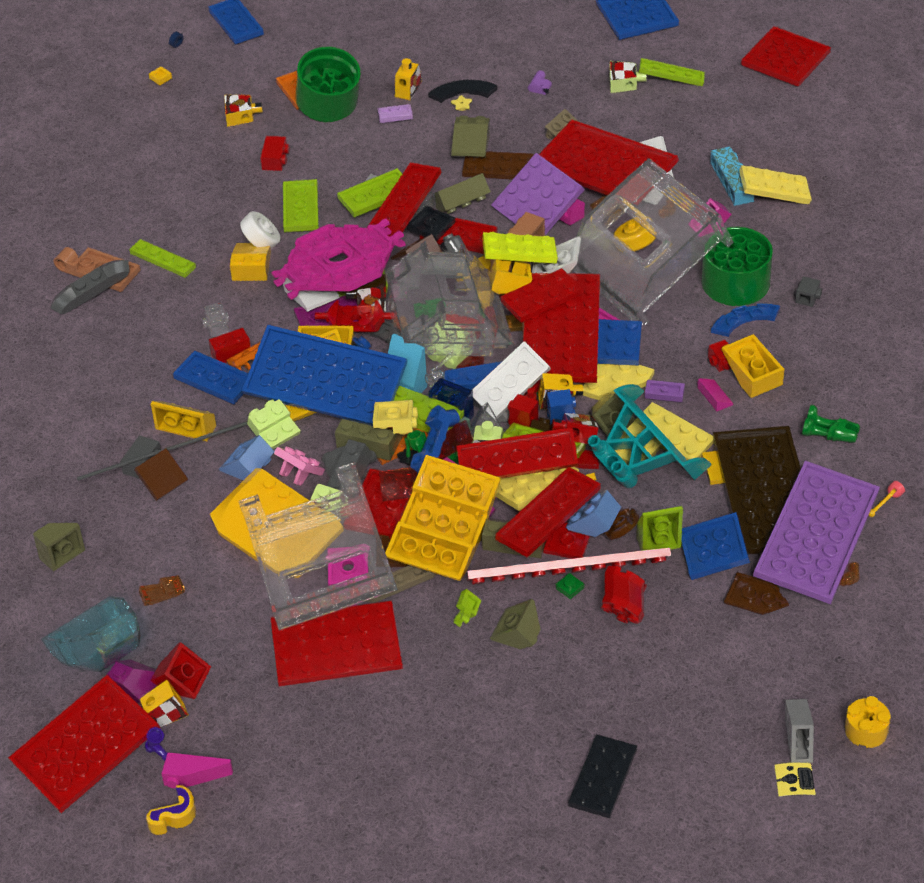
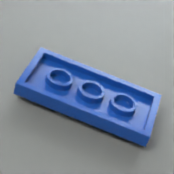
[208,0,264,44]
[173,351,248,404]

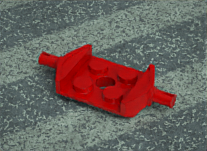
[315,300,397,332]

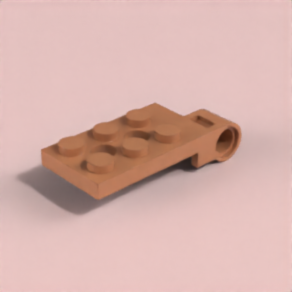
[54,247,141,292]

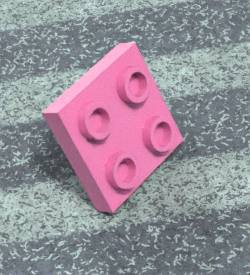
[274,446,325,486]

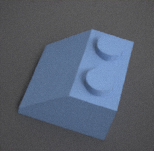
[219,435,275,480]

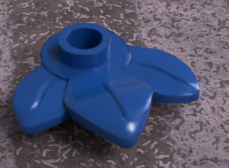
[352,336,372,349]

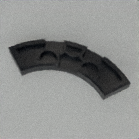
[428,80,498,103]

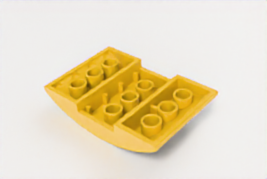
[384,455,501,581]

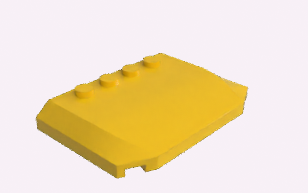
[210,468,344,578]

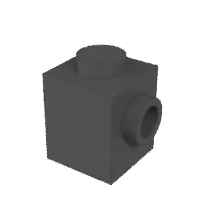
[795,276,822,307]

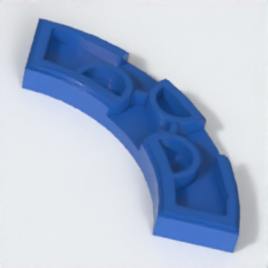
[711,303,780,337]

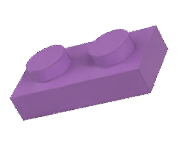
[645,380,685,402]

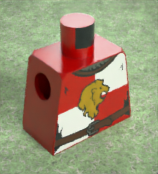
[552,413,599,444]

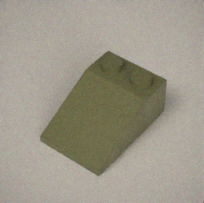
[451,115,490,157]

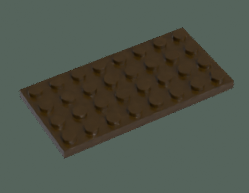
[713,426,801,554]

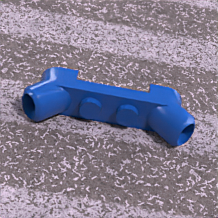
[410,405,460,473]

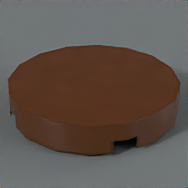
[604,508,640,540]

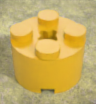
[845,696,891,748]

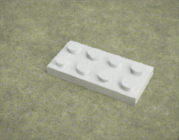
[469,341,551,421]

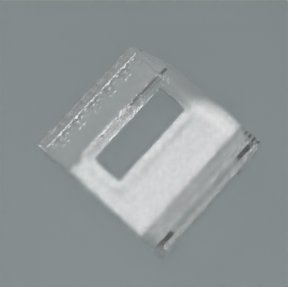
[572,158,734,326]
[239,462,398,630]

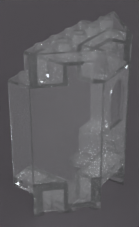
[385,240,515,356]

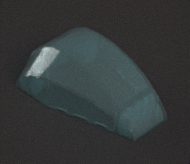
[41,596,141,672]

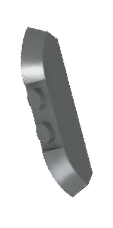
[50,260,130,314]

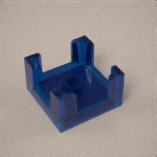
[428,378,474,421]

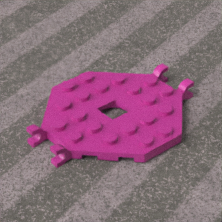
[271,219,406,300]

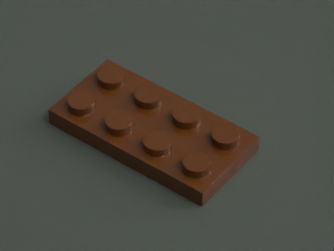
[462,151,533,179]

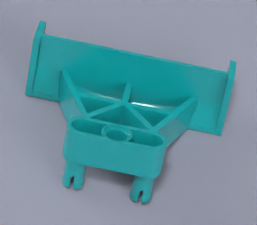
[588,384,711,488]

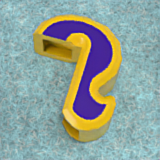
[146,785,196,835]

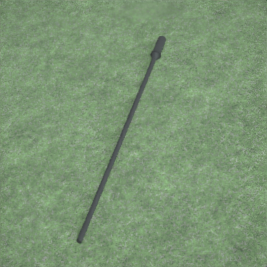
[77,406,287,481]

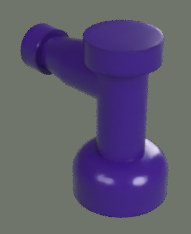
[145,727,168,761]

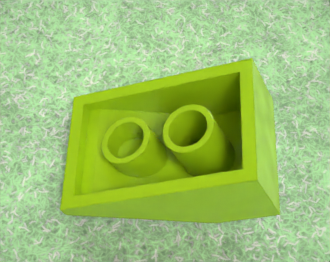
[636,506,683,551]

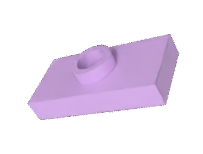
[378,104,413,123]

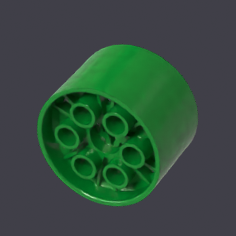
[295,47,361,122]
[701,227,773,306]

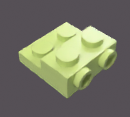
[247,399,301,449]

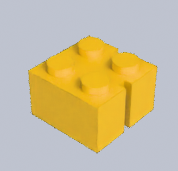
[490,259,532,294]

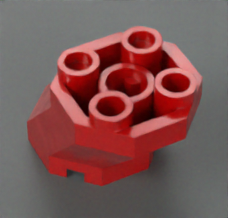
[601,566,647,624]

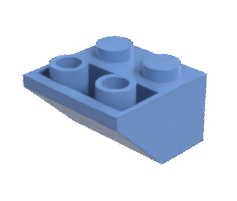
[566,490,621,537]

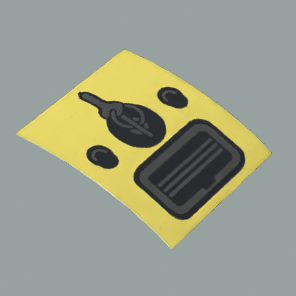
[775,763,815,796]

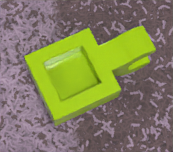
[453,589,481,627]

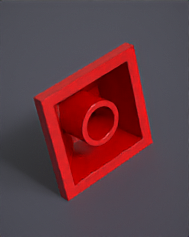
[150,642,211,699]

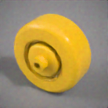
[614,217,658,252]

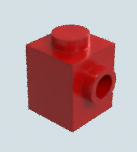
[708,340,731,372]

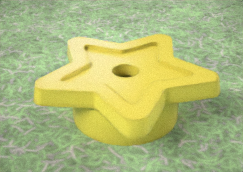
[451,95,472,111]

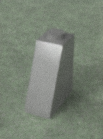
[785,699,814,763]

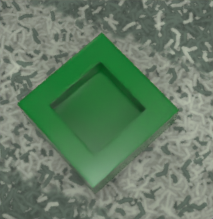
[556,573,584,600]

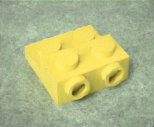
[373,400,418,434]

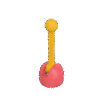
[869,481,905,517]

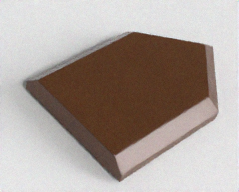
[724,572,789,615]

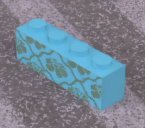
[710,147,754,206]

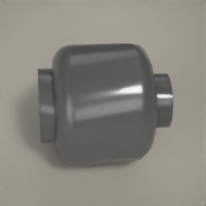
[440,234,466,261]

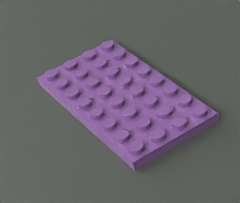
[753,461,880,604]

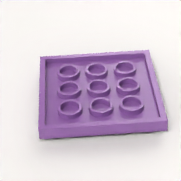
[491,153,585,235]

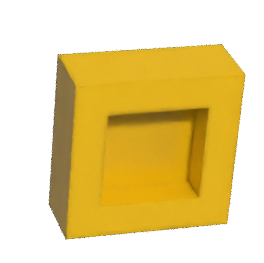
[149,66,172,85]

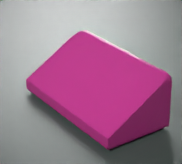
[697,378,733,411]

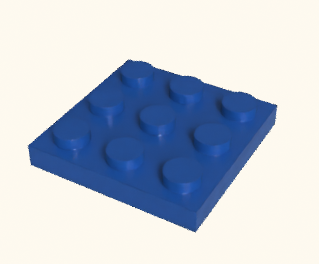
[598,319,642,366]
[681,512,750,580]

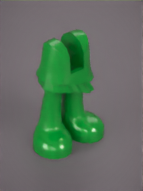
[802,404,860,443]

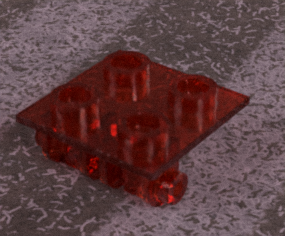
[439,420,474,460]
[379,467,418,501]

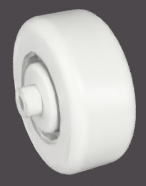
[240,211,280,249]

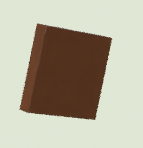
[134,448,188,501]

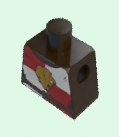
[346,274,386,312]

